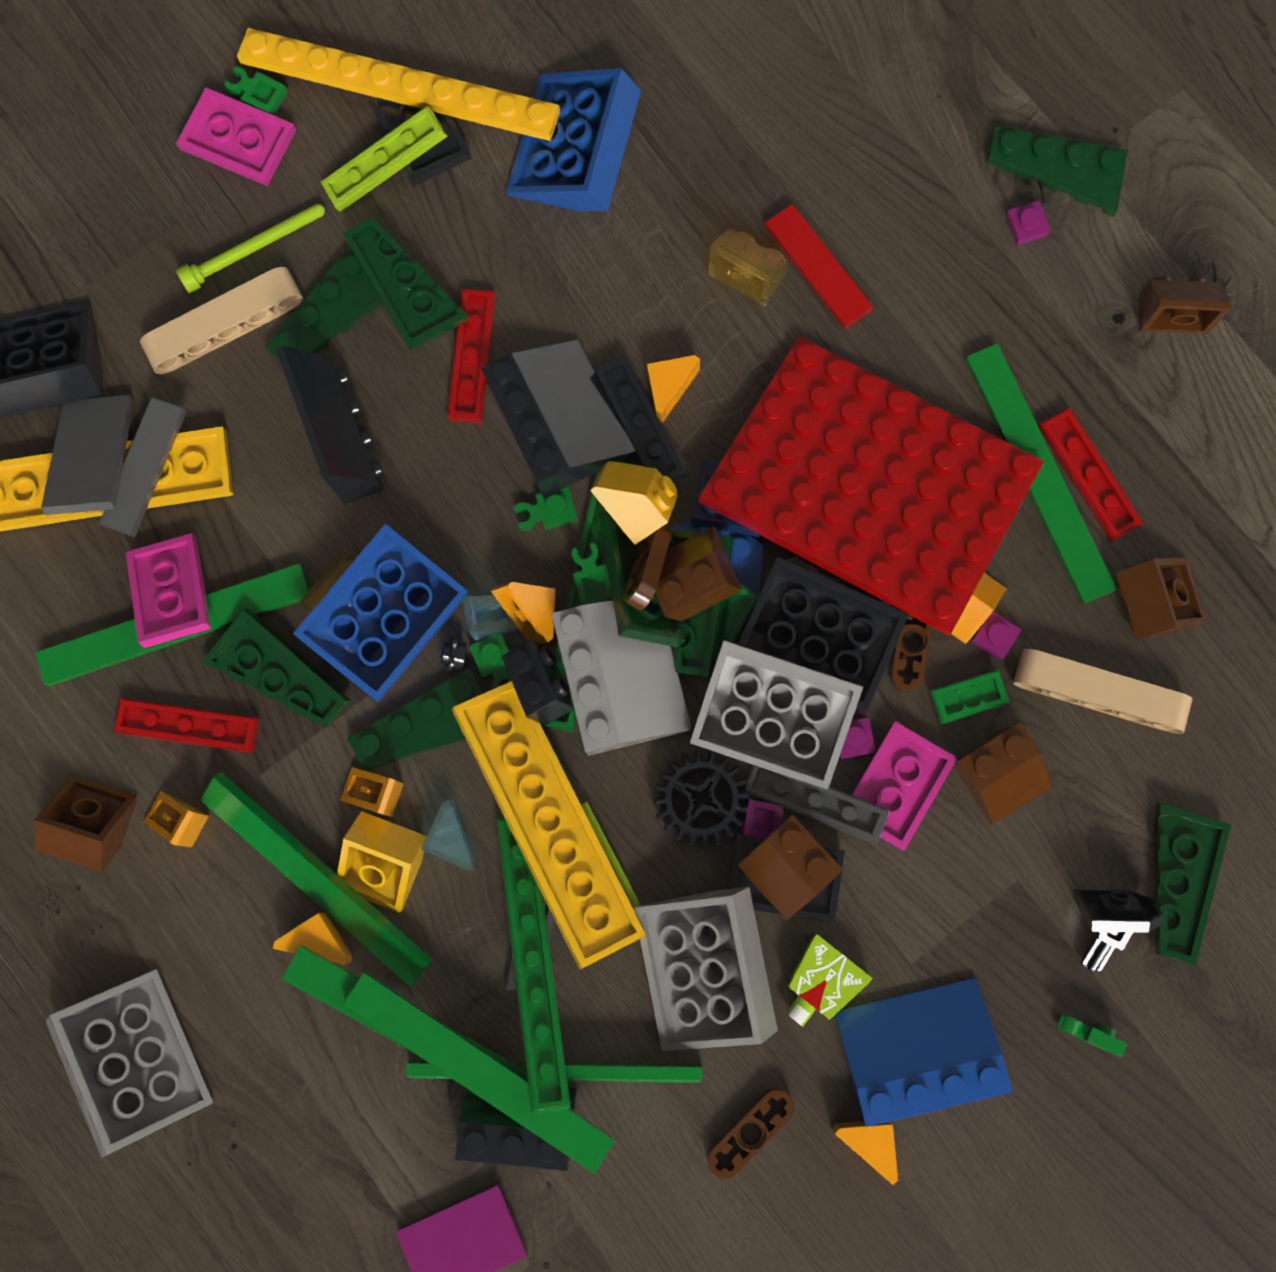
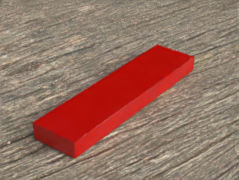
[765,204,873,330]
[447,289,496,423]
[1038,407,1144,542]
[113,698,260,753]

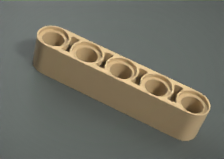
[140,267,303,374]
[1013,649,1193,734]

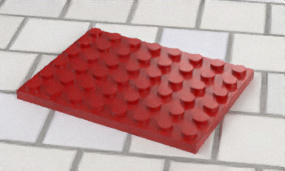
[699,336,1044,636]

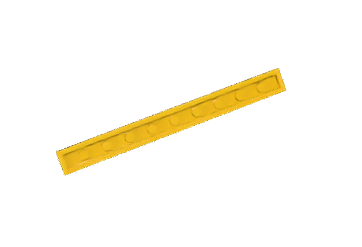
[237,28,560,141]

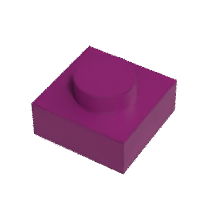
[1005,201,1051,246]
[971,612,1022,661]
[839,718,876,760]
[740,799,783,839]

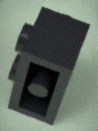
[501,639,575,725]

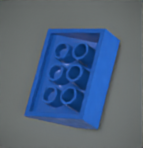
[506,68,641,211]
[293,524,469,703]
[835,978,1013,1127]

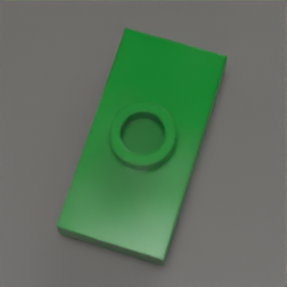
[717,583,760,653]
[929,670,1010,725]

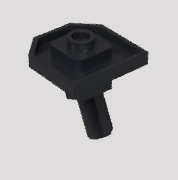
[1074,889,1163,973]

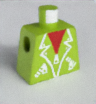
[786,933,873,1027]

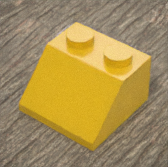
[590,461,678,545]
[337,811,428,913]

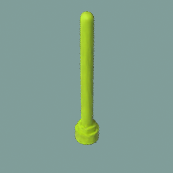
[175,204,325,294]

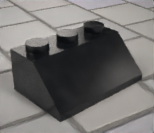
[455,1088,577,1171]

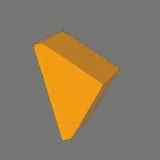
[647,355,700,424]
[951,573,1007,644]
[491,582,556,644]
[340,767,404,817]
[143,791,209,847]
[273,913,352,964]
[832,1121,898,1186]

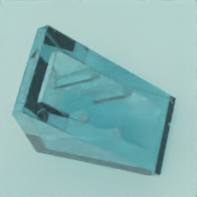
[461,595,519,641]
[421,800,478,871]

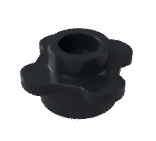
[440,636,466,673]

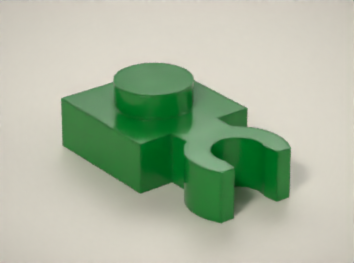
[224,67,288,116]
[514,486,578,531]
[572,542,613,605]
[469,632,511,689]
[1056,1014,1128,1057]

